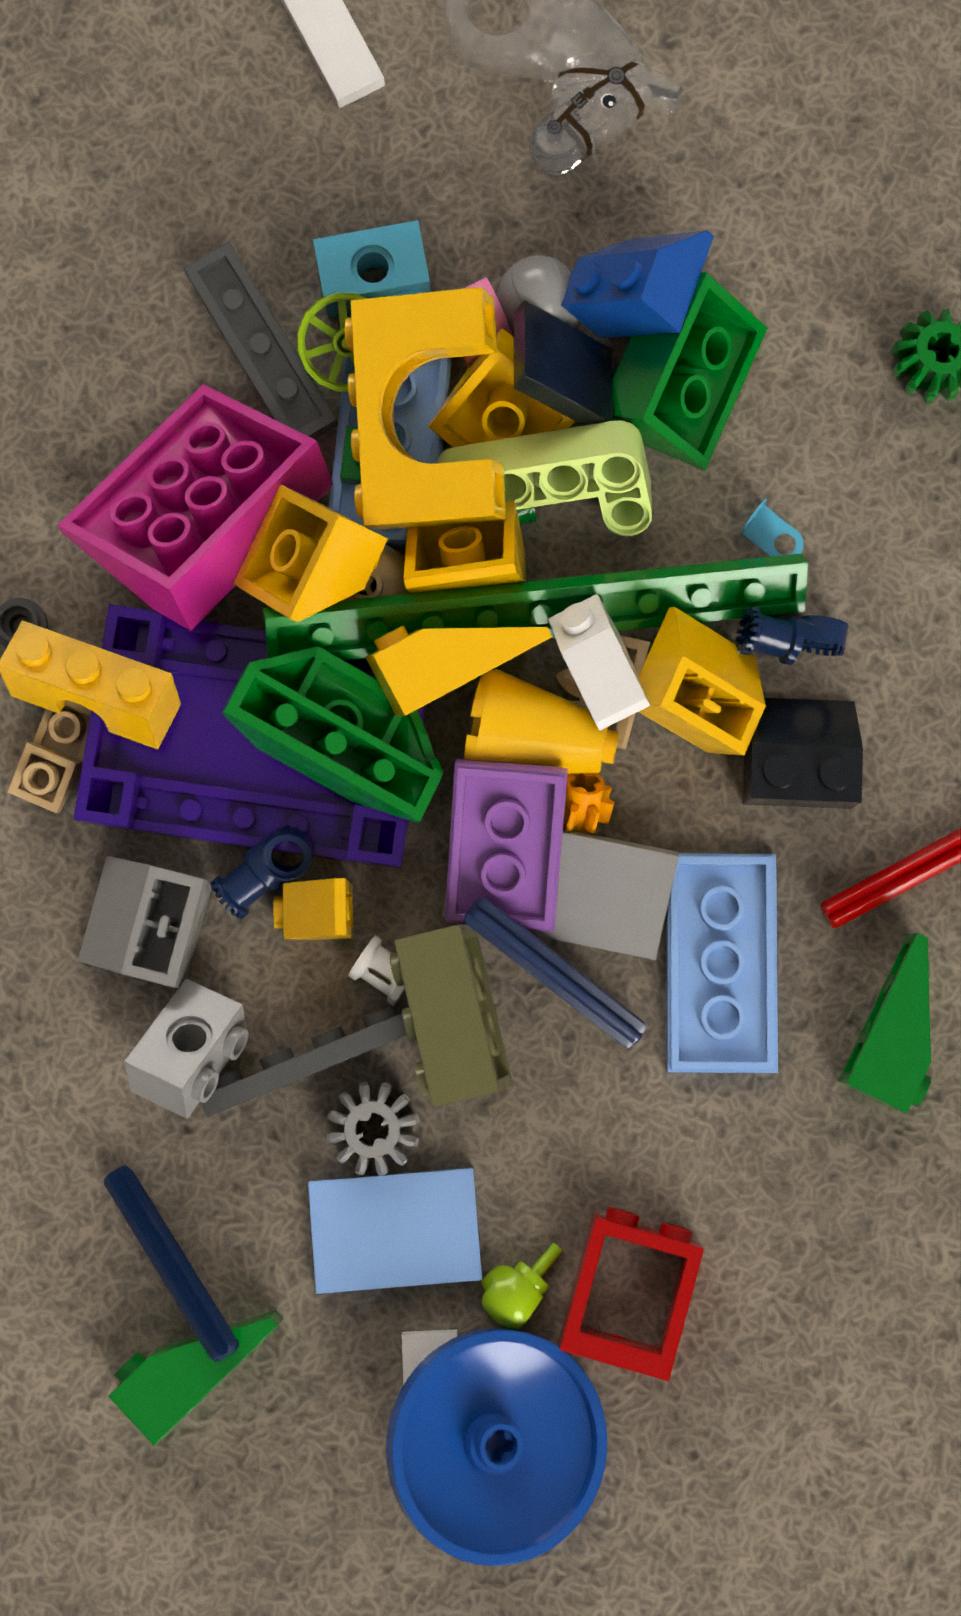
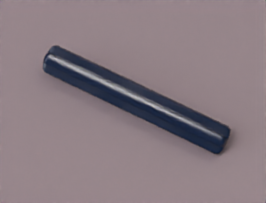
[464,897,646,1048]
[104,1165,239,1362]

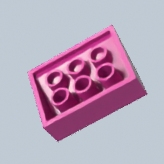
[57,384,334,631]

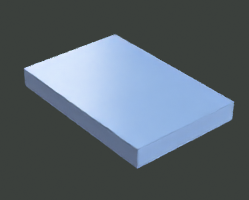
[308,1167,482,1294]

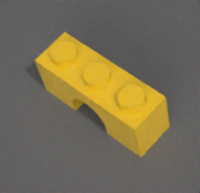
[0,620,181,750]

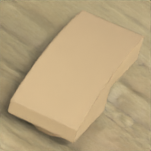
[7,700,91,813]

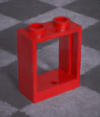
[558,1207,704,1381]

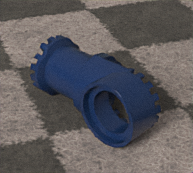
[735,606,849,665]
[210,825,313,919]

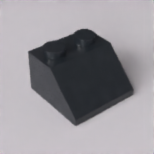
[743,698,863,809]

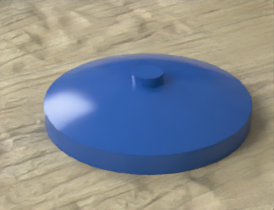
[386,1328,607,1566]

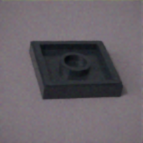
[514,300,613,426]

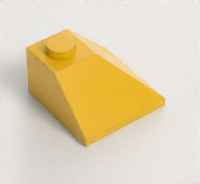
[428,328,575,447]

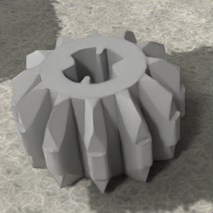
[327,1081,420,1176]

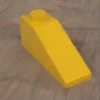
[366,625,552,716]

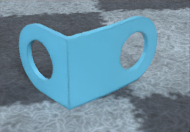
[740,498,804,557]

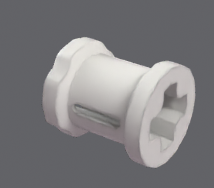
[348,935,405,1007]

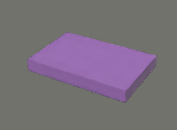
[445,759,568,932]

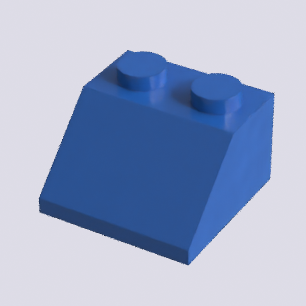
[561,230,714,338]

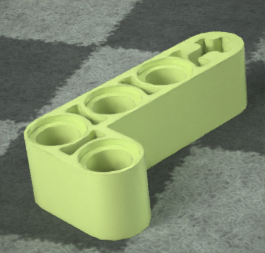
[436,421,652,536]

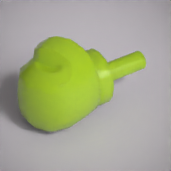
[481,1243,563,1330]

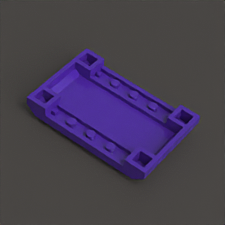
[73,604,426,868]

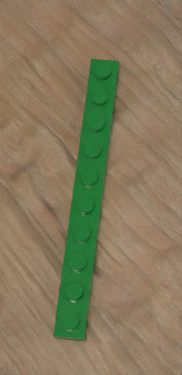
[263,553,808,660]

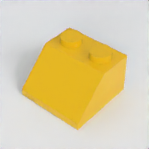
[233,484,388,622]
[403,500,526,593]

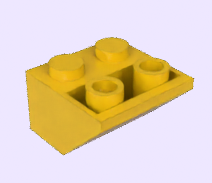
[638,607,766,756]

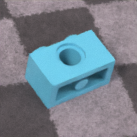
[313,220,431,318]

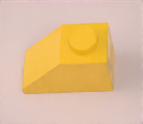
[273,878,354,940]

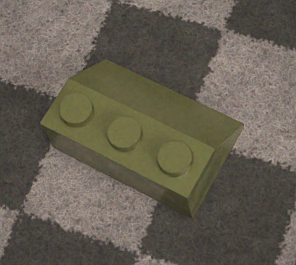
[390,924,513,1107]

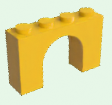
[344,287,506,530]

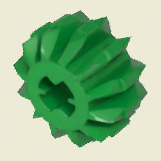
[891,308,961,403]

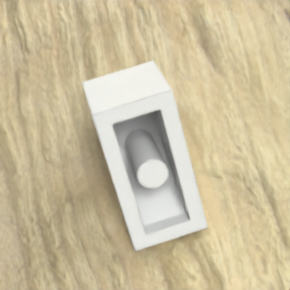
[548,594,650,730]

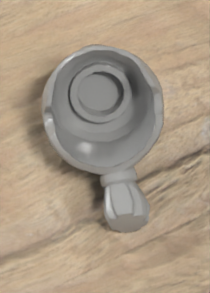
[497,255,579,337]

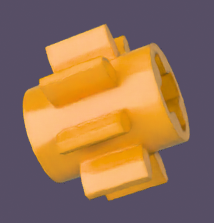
[563,773,615,834]

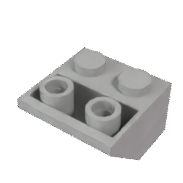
[78,856,211,988]

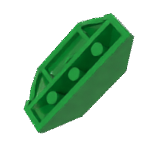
[222,646,444,823]

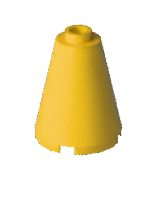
[464,669,619,774]

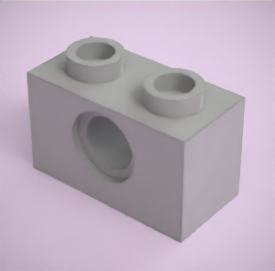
[124,979,249,1119]

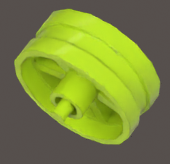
[297,292,368,392]

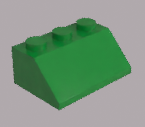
[612,272,767,470]

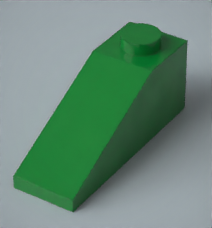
[837,933,931,1113]
[108,1310,283,1446]

